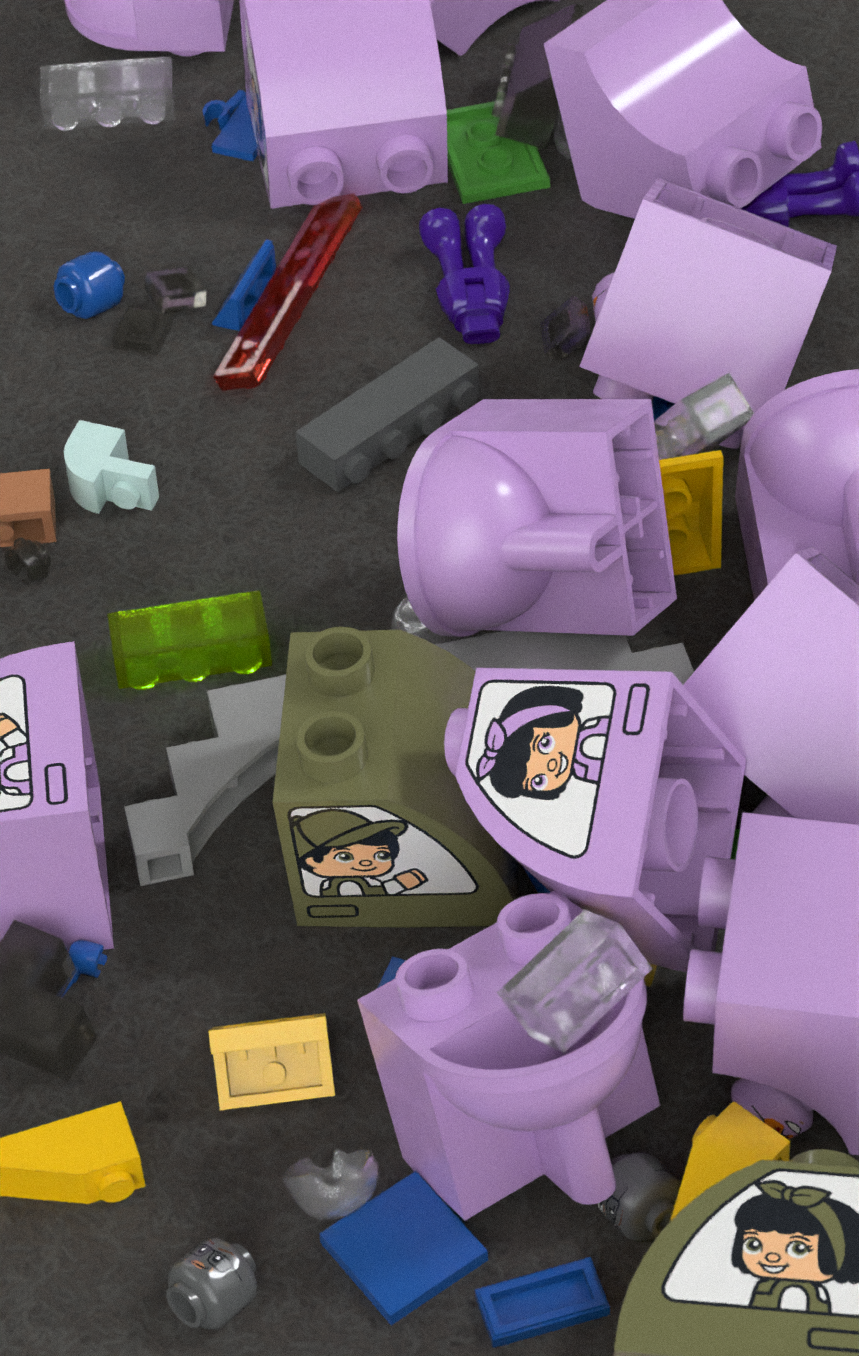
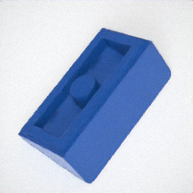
[211,240,277,331]

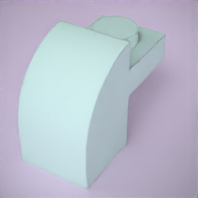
[64,420,159,514]

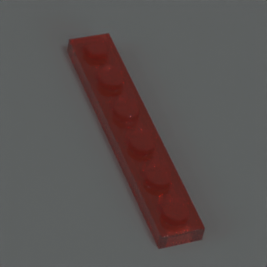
[213,193,362,391]

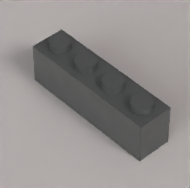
[296,337,480,492]

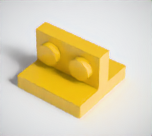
[208,1013,335,1110]

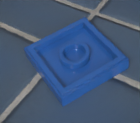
[319,1171,488,1325]

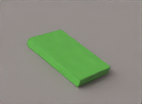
[446,98,550,204]

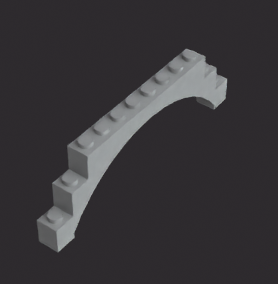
[124,631,694,886]

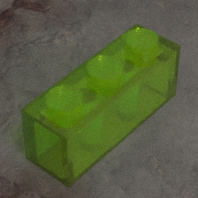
[107,590,272,690]

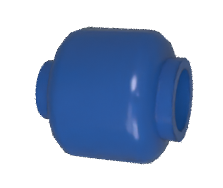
[54,251,125,319]

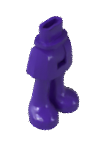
[741,141,859,228]
[419,204,510,344]

